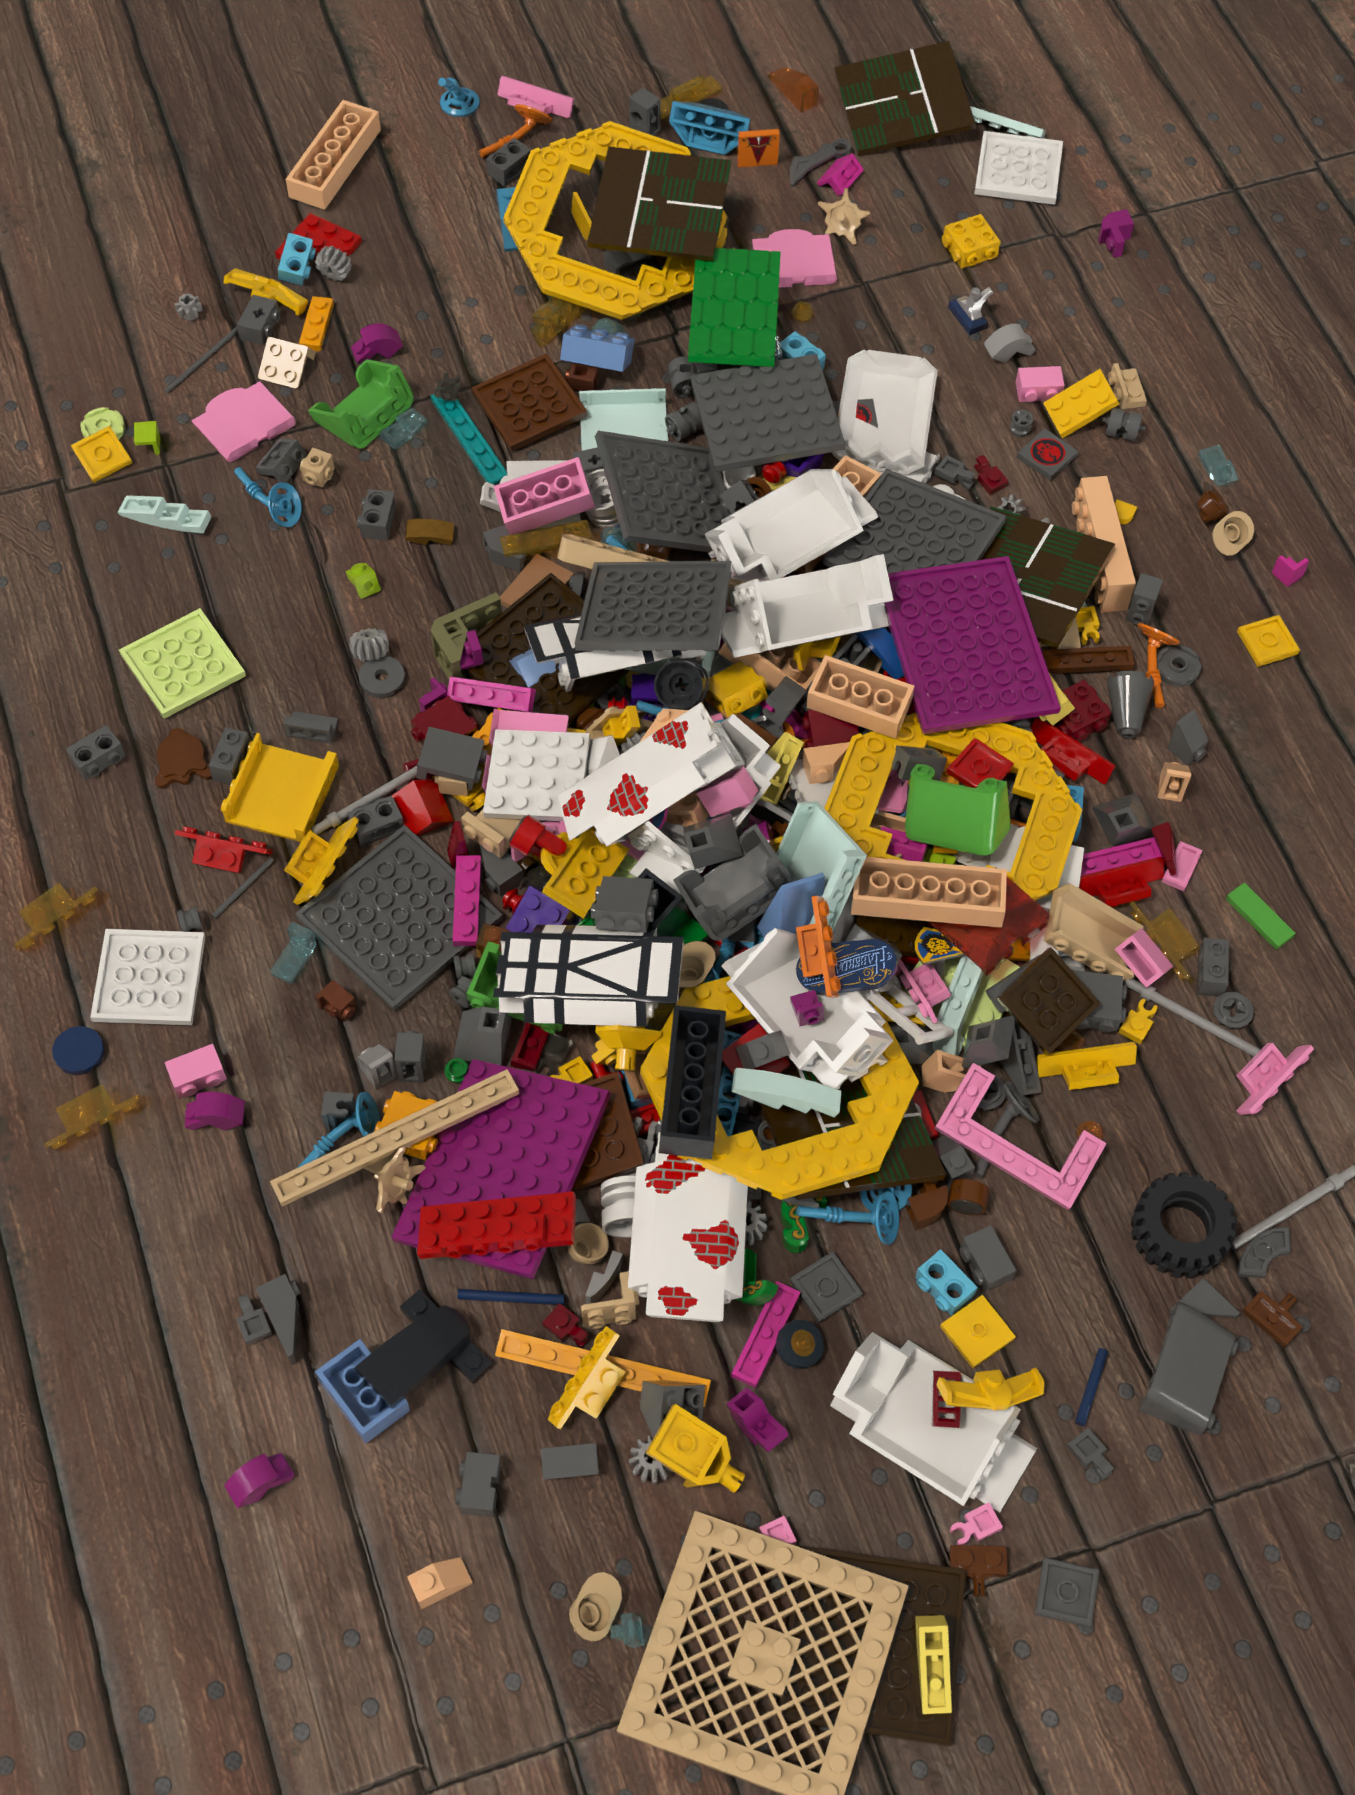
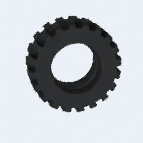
[1131,1172,1237,1278]

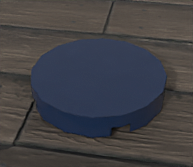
[52,1026,104,1075]

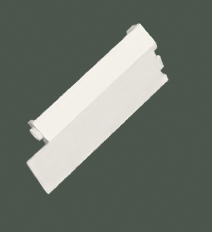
[832,349,938,475]

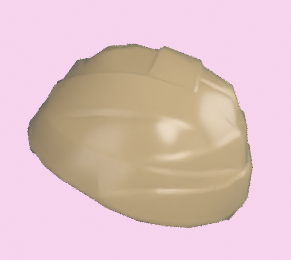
[567,1223,609,1264]

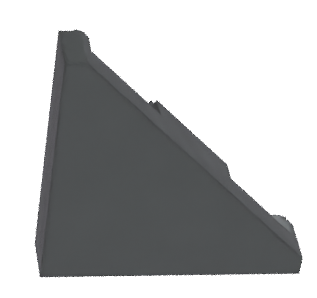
[1169,1278,1240,1319]

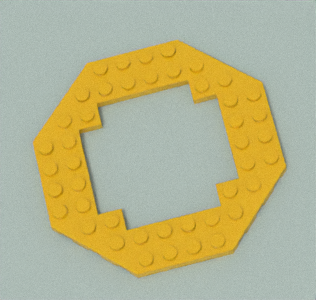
[503,121,727,320]
[824,713,1082,929]
[640,976,919,1200]

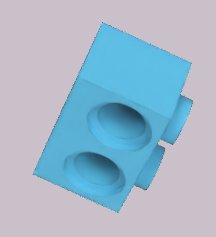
[278,233,316,286]
[776,331,826,370]
[915,1249,978,1316]

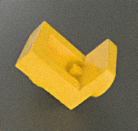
[591,1039,617,1066]

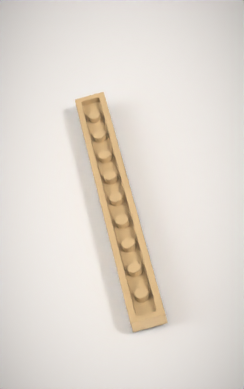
[270,1069,519,1207]

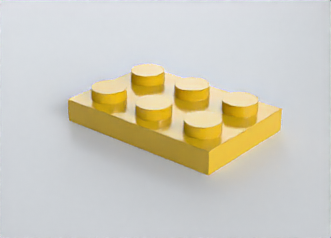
[1043,369,1119,438]

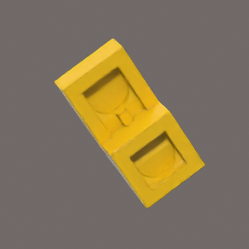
[602,706,641,746]

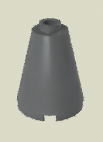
[1107,671,1154,738]

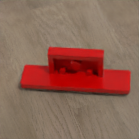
[1030,717,1115,784]
[174,826,273,873]
[1079,857,1164,907]

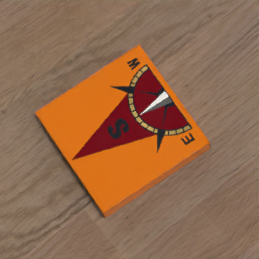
[737,129,780,168]

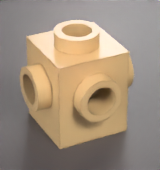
[300,448,335,488]

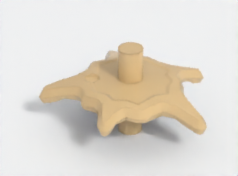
[817,188,870,245]
[374,1146,426,1213]

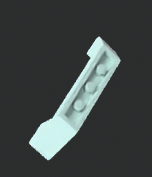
[933,925,1009,1056]

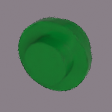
[445,1058,469,1083]

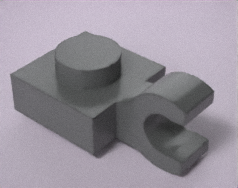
[935,455,975,489]
[236,1294,272,1345]
[1067,1428,1114,1480]

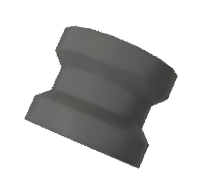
[1010,409,1033,437]
[177,906,203,932]
[453,953,476,980]
[449,977,471,1008]

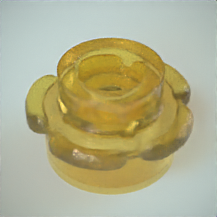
[792,302,813,322]

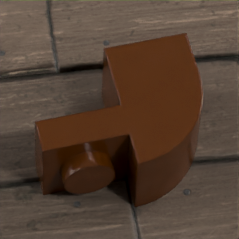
[905,1181,948,1230]

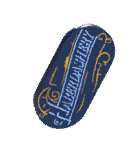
[796,939,898,995]

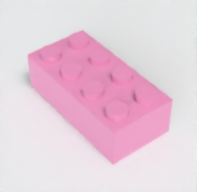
[494,457,595,536]

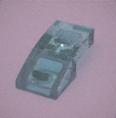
[380,408,427,449]
[1198,445,1239,486]

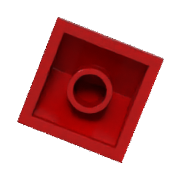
[392,779,454,836]

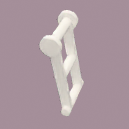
[859,975,953,1045]

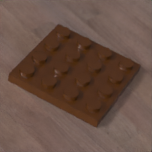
[471,353,588,452]
[571,1072,645,1192]

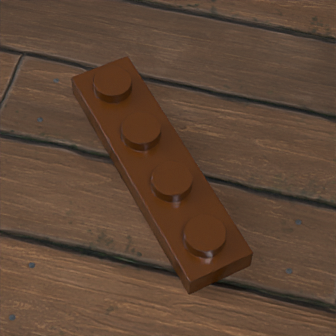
[1041,646,1135,674]

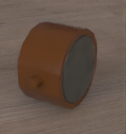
[947,1179,989,1216]

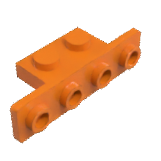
[796,896,841,999]

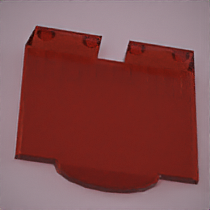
[929,867,1049,977]

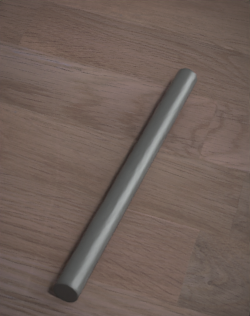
[211,857,275,919]

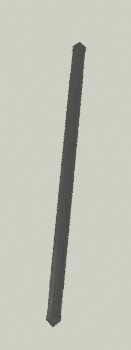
[165,327,238,393]

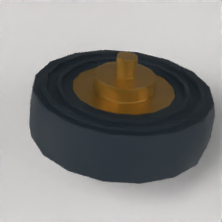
[776,1320,824,1369]

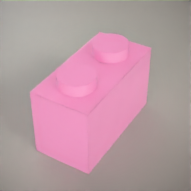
[1015,366,1065,402]
[696,766,758,817]
[1115,928,1173,988]
[164,1044,227,1098]

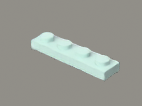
[970,106,1046,139]

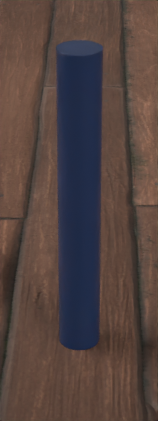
[1075,1348,1109,1426]

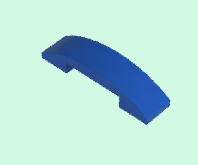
[848,627,904,679]

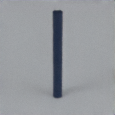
[457,1289,564,1305]

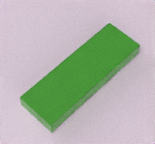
[1226,882,1296,950]

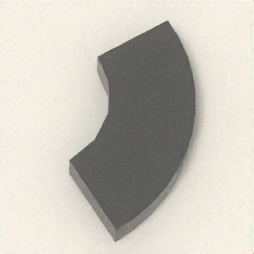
[1237,1227,1291,1278]

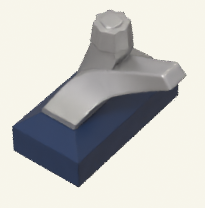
[948,287,993,336]

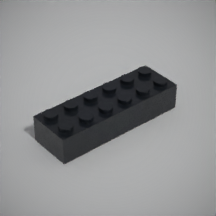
[658,1005,726,1159]

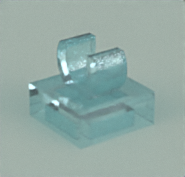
[610,1613,644,1648]

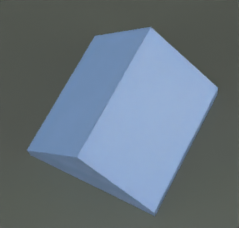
[509,649,560,688]

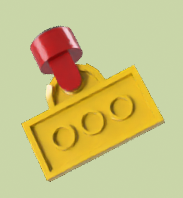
[508,814,630,919]

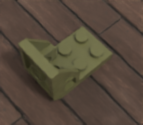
[430,593,502,680]

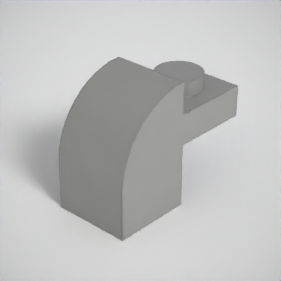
[984,324,1036,363]

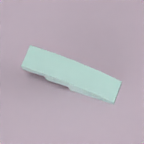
[118,496,212,533]
[732,1068,841,1117]

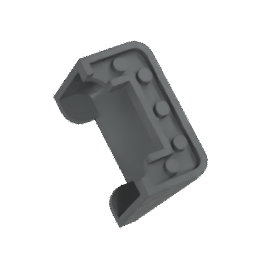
[673,824,794,941]
[1138,1301,1239,1436]

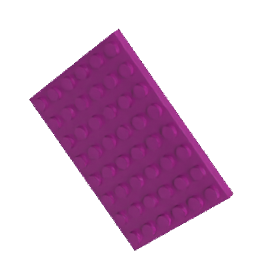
[884,556,1061,734]
[391,1059,611,1279]

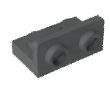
[255,438,307,483]

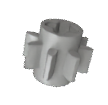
[175,294,203,320]
[997,494,1027,515]

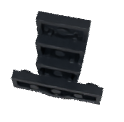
[355,1289,492,1409]

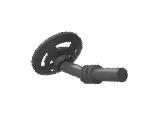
[973,1081,1040,1178]

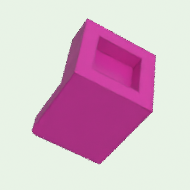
[1272,555,1309,587]

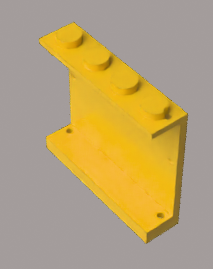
[221,733,339,842]

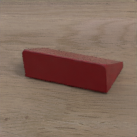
[510,1023,549,1070]

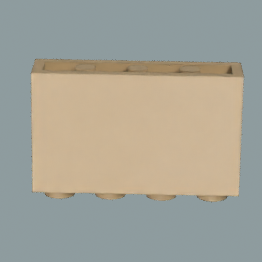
[1044,883,1144,982]

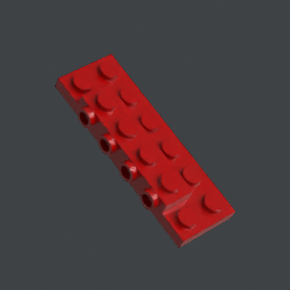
[417,1191,576,1259]

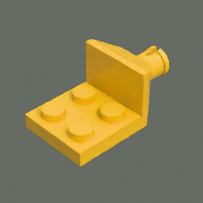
[595,1025,661,1071]
[646,1404,745,1493]

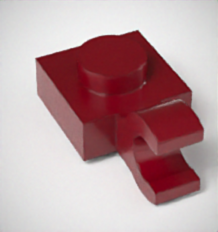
[974,455,1009,495]
[542,1303,589,1348]

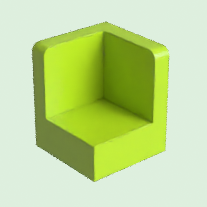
[134,421,160,455]

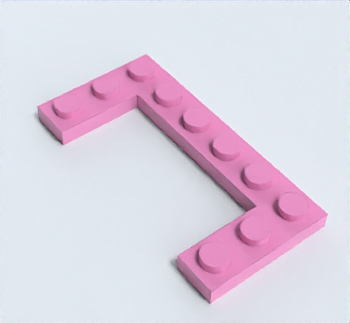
[934,1063,1107,1210]

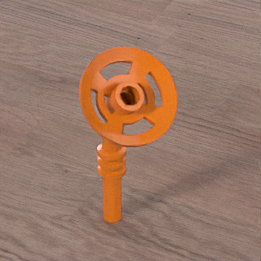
[479,104,553,158]
[1137,623,1180,708]

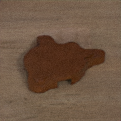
[155,728,212,789]

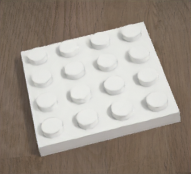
[974,131,1063,205]
[483,729,590,821]
[90,929,205,1025]

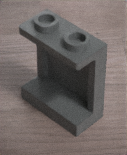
[416,727,487,791]

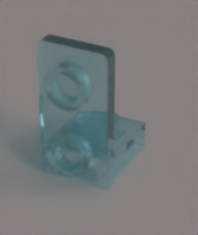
[270,922,317,984]

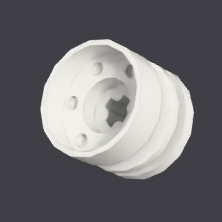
[586,469,619,529]
[601,1176,636,1238]

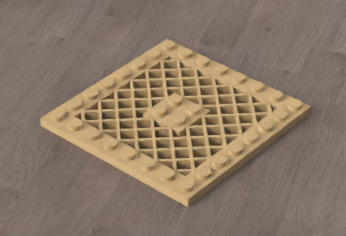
[617,1511,909,1795]

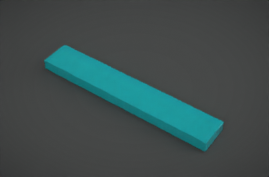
[431,388,507,486]

